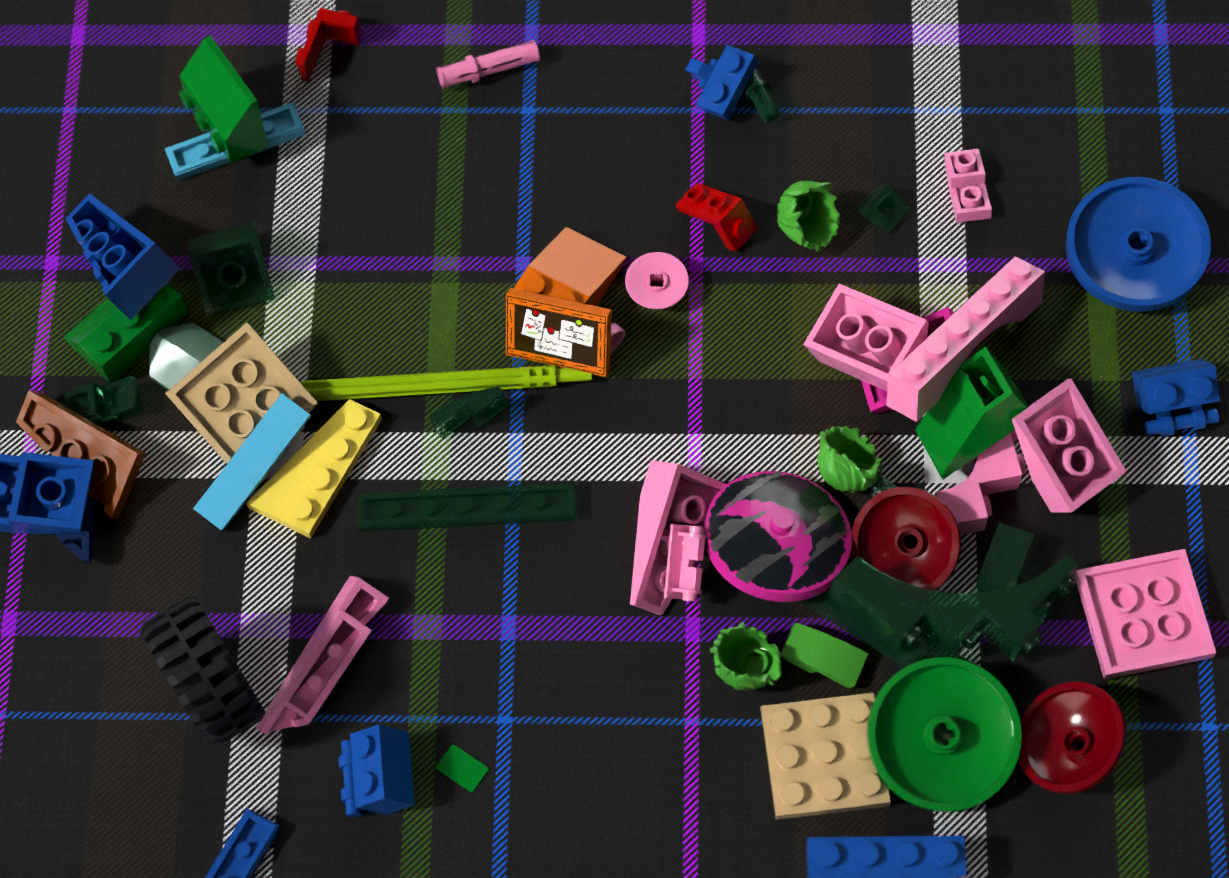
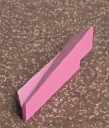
[255,576,389,734]

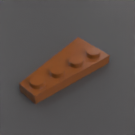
[16,390,146,519]

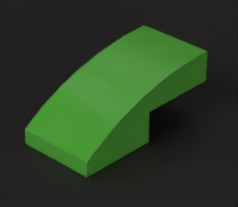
[781,623,868,689]

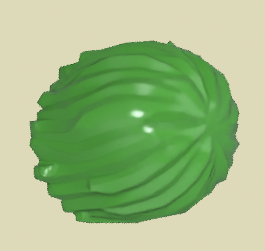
[777,181,840,252]
[817,426,883,493]
[710,622,782,691]

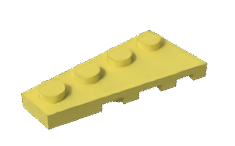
[246,399,382,539]

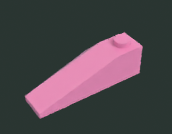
[630,460,727,616]

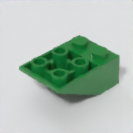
[915,346,1028,480]

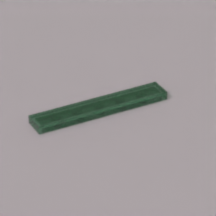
[357,483,577,532]

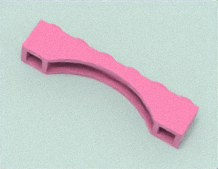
[886,256,1045,422]

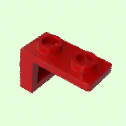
[295,8,362,82]
[676,183,759,252]

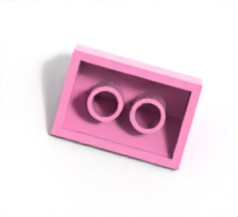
[803,284,929,391]

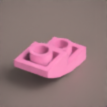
[944,149,992,223]

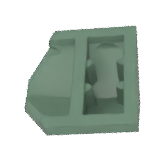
[149,323,224,390]

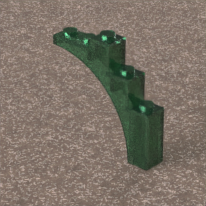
[829,554,1079,661]

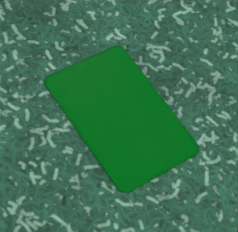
[436,745,489,792]

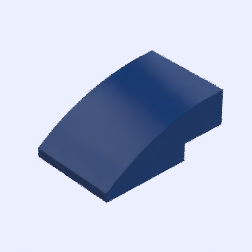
[0,452,95,534]

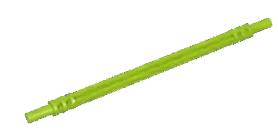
[300,365,592,401]

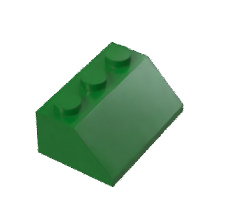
[179,36,268,164]
[63,284,189,384]

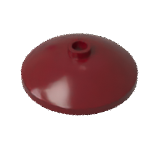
[851,487,961,599]
[1018,682,1127,794]

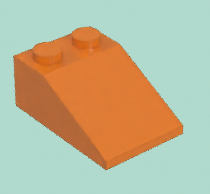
[513,227,627,306]

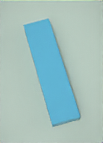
[165,102,306,182]
[193,393,312,531]

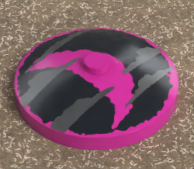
[704,471,852,602]

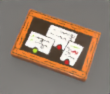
[506,288,612,377]

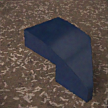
[56,500,96,564]

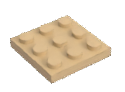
[165,323,319,464]
[761,693,891,820]

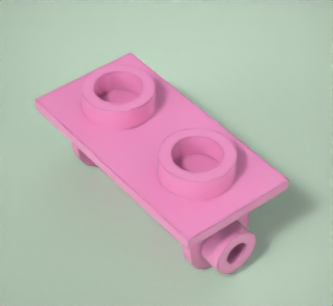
[664,524,707,601]

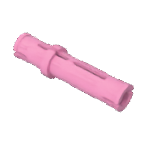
[436,40,540,89]

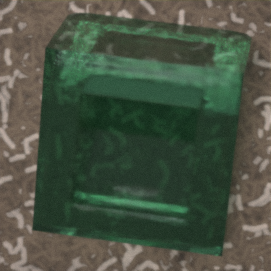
[857,184,911,233]

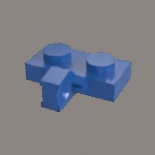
[685,45,760,120]

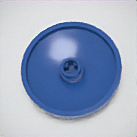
[1066,177,1211,312]

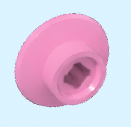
[625,252,689,309]

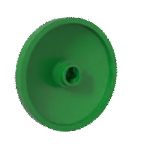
[866,657,1022,812]

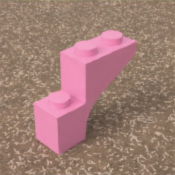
[935,430,1026,535]

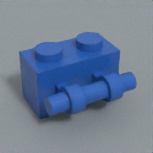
[1132,359,1220,437]
[338,724,415,817]

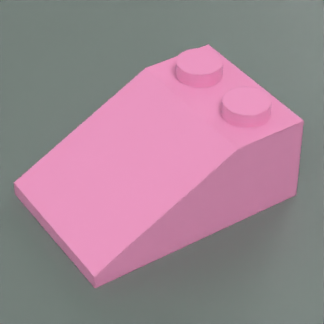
[1012,378,1127,513]

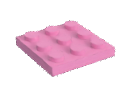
[1074,549,1216,680]

